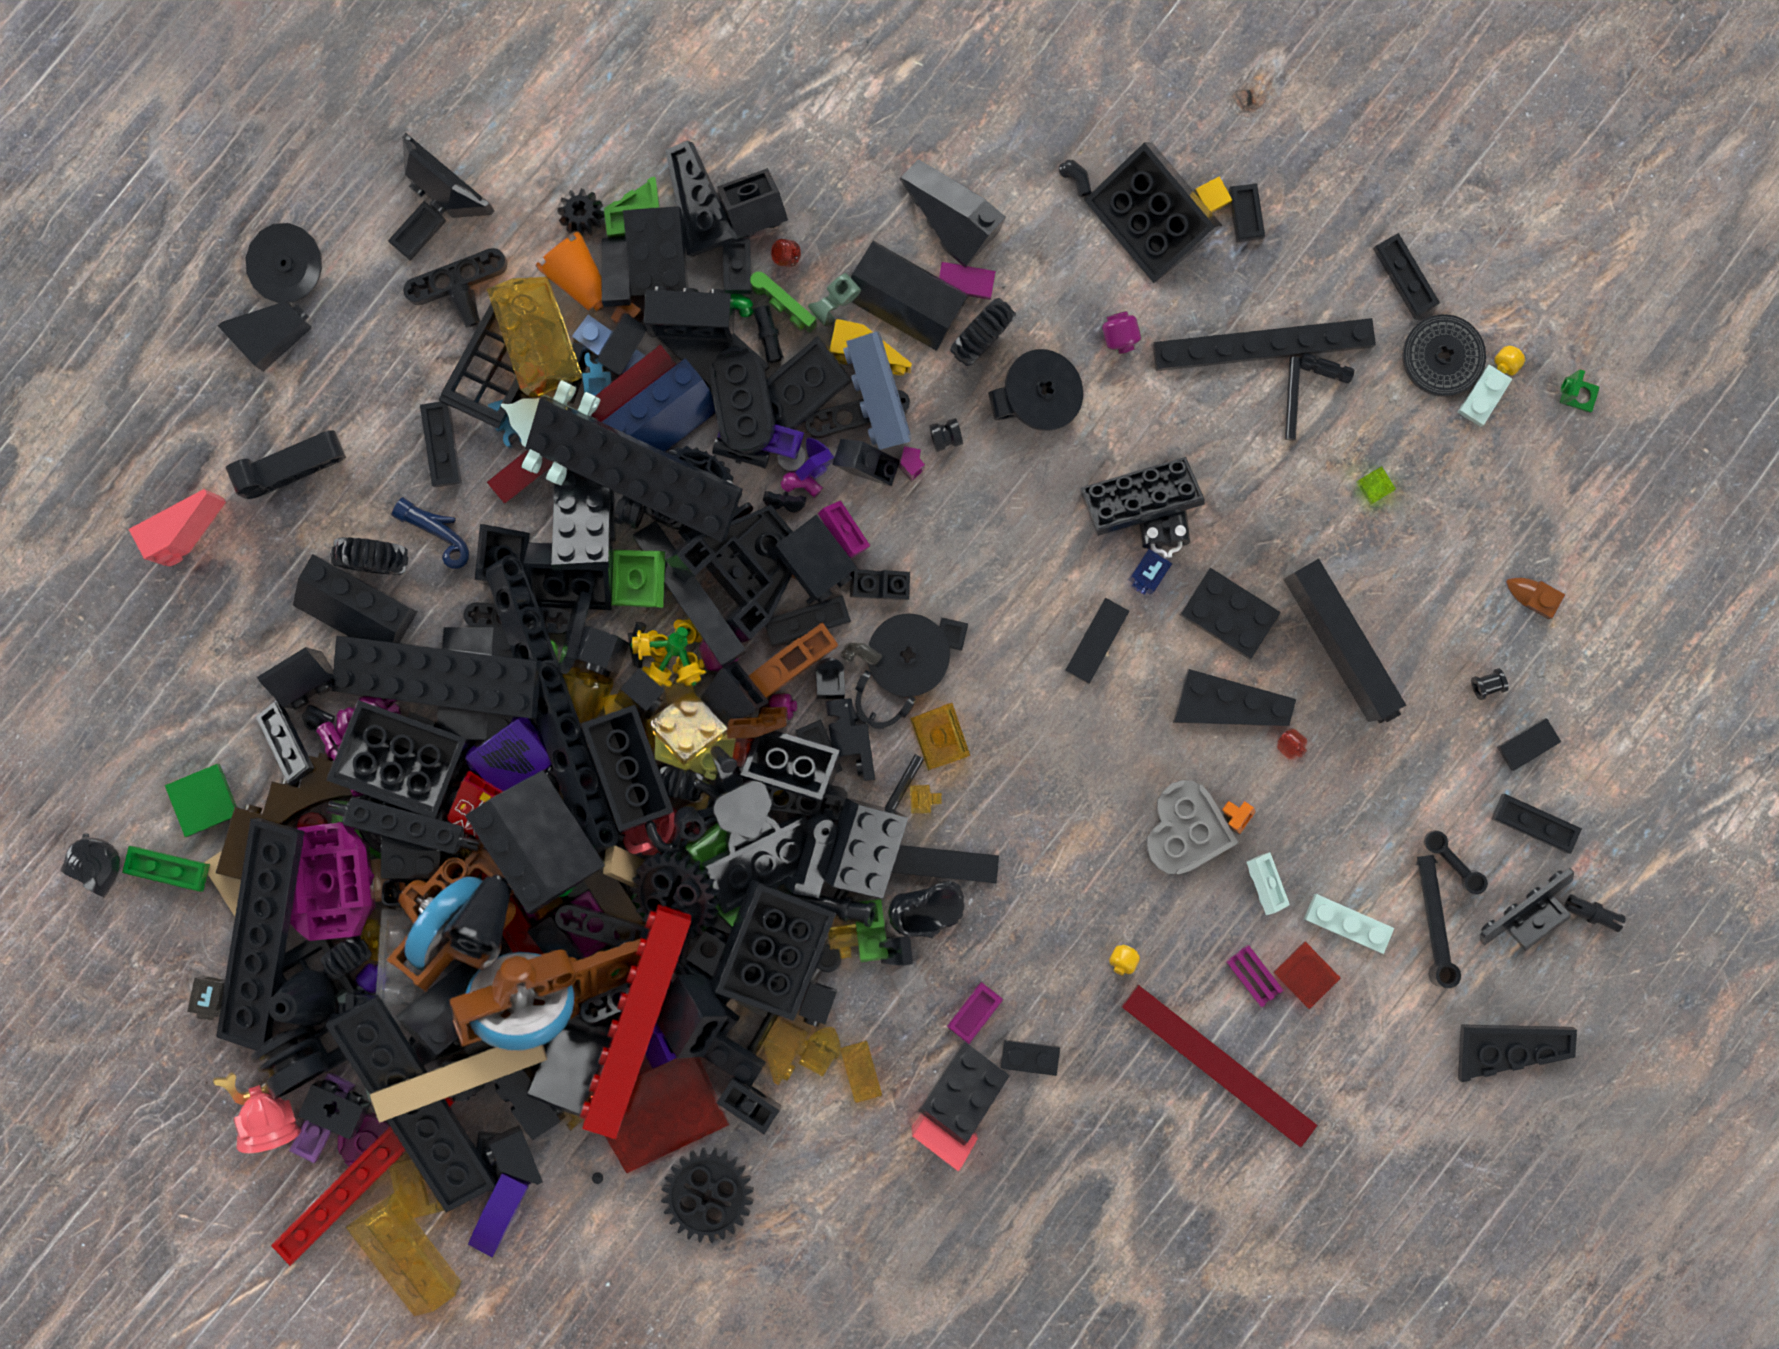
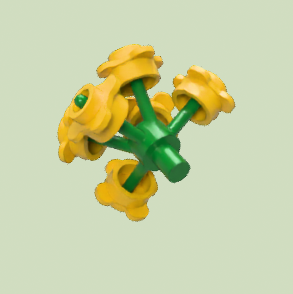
[630,619,706,687]

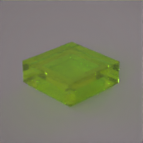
[1356,466,1396,505]

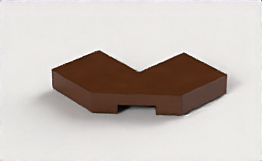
[726,706,788,739]

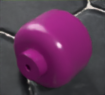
[767,693,797,720]

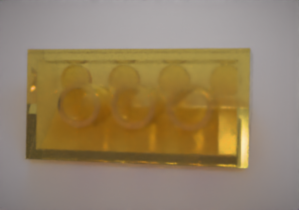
[487,277,583,398]
[346,1193,461,1316]

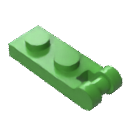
[750,272,817,333]

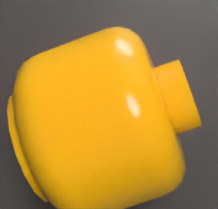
[1494,346,1525,376]
[1109,945,1140,975]

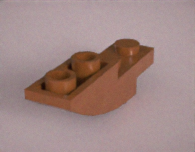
[748,622,839,699]

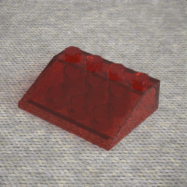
[587,1057,730,1174]

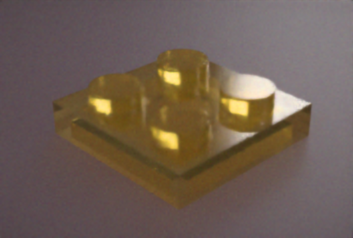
[647,690,727,766]

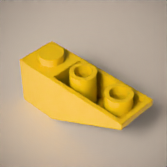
[830,319,912,376]

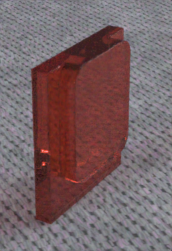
[1273,941,1341,1009]

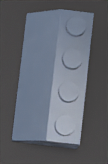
[843,331,912,450]

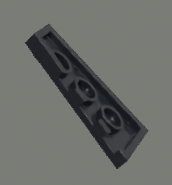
[1173,669,1296,726]

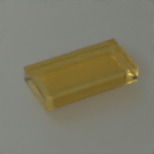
[840,1040,882,1103]

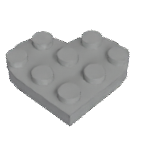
[1146,780,1238,874]

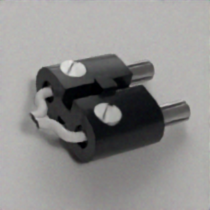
[1140,510,1191,558]

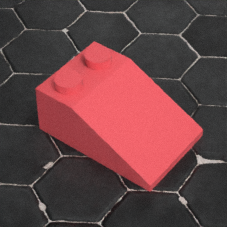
[129,489,226,566]

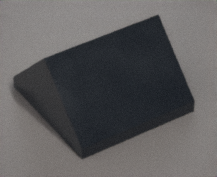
[474,524,530,585]

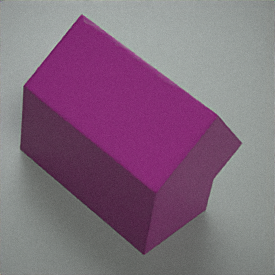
[900,446,925,482]

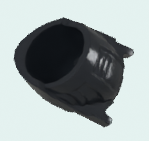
[60,833,120,898]

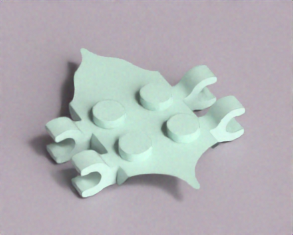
[501,380,601,485]

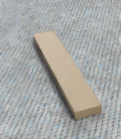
[370,1045,547,1123]

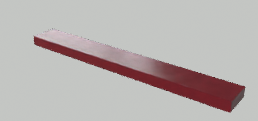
[487,344,677,504]
[1121,984,1318,1148]

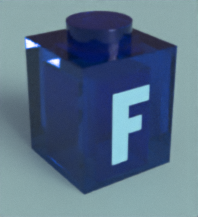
[1127,549,1172,595]

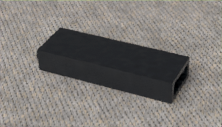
[1283,559,1407,724]

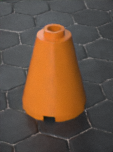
[535,232,603,312]

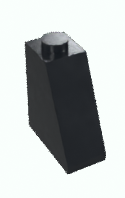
[218,301,312,372]

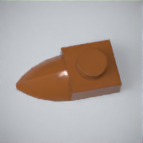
[1506,578,1566,619]

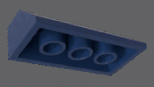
[602,358,716,452]

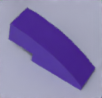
[468,1172,531,1258]

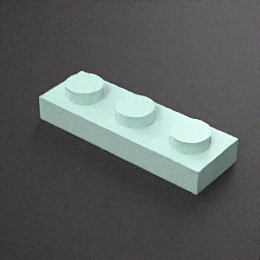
[1304,894,1394,954]

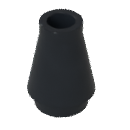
[448,284,481,328]

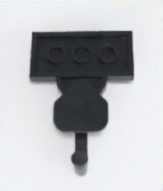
[701,745,808,914]

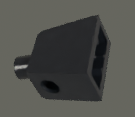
[700,661,769,729]

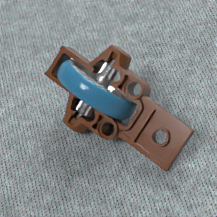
[387,842,516,991]
[449,939,640,1051]

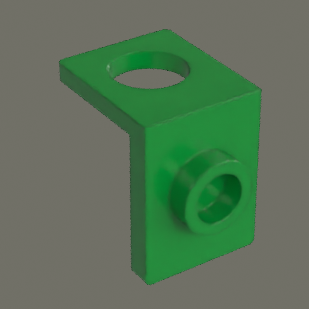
[1559,369,1600,413]

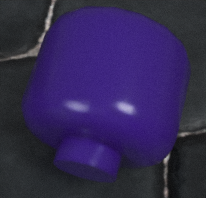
[356,963,389,995]

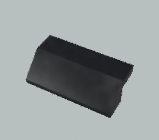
[851,240,969,351]

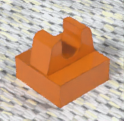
[1222,801,1256,835]

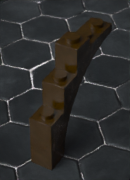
[215,752,360,880]

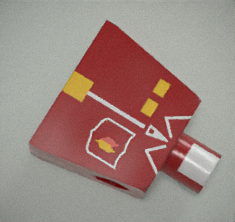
[447,771,503,839]

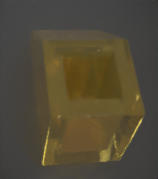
[763,1016,809,1086]

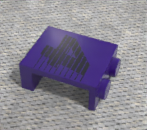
[465,716,552,792]

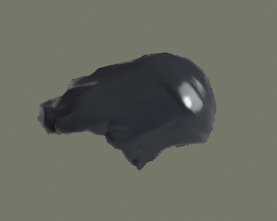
[888,881,965,939]

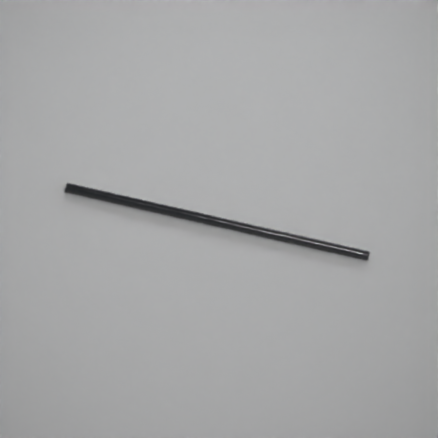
[747,754,924,1055]

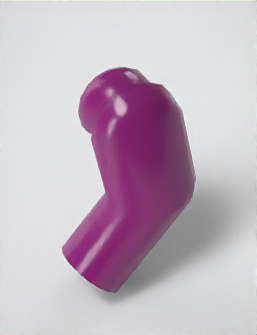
[780,472,823,498]
[336,707,354,739]

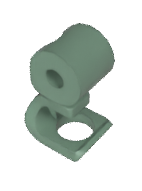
[808,273,861,326]

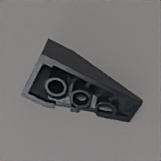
[900,159,1006,268]

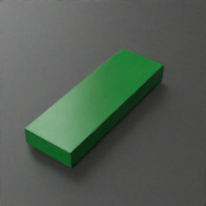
[122,846,210,892]

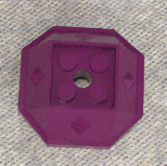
[290,822,376,941]

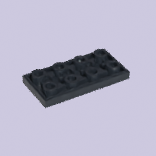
[1081,457,1205,536]

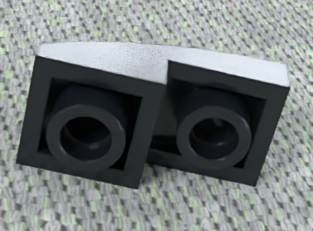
[850,569,910,600]

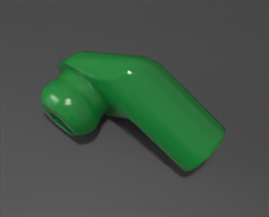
[731,294,754,317]

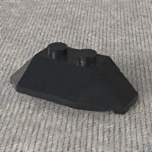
[402,133,495,218]

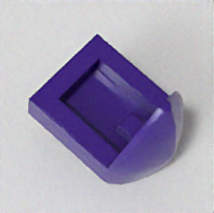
[795,438,835,481]

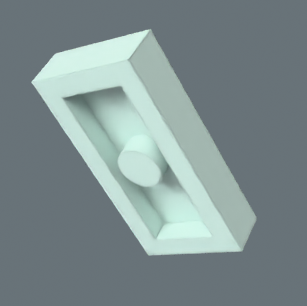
[1457,365,1512,427]
[1247,852,1290,915]

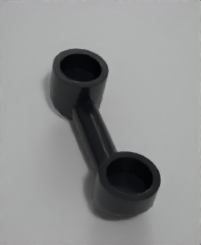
[1424,830,1488,894]

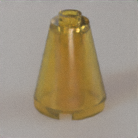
[562,667,614,739]

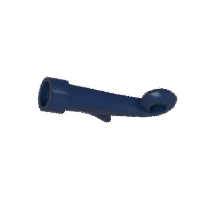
[391,497,469,569]

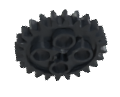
[631,850,720,939]
[661,1147,754,1243]

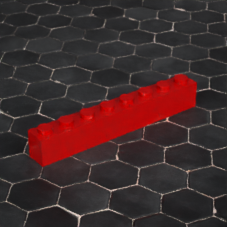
[579,905,691,1139]

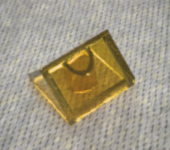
[910,703,971,771]

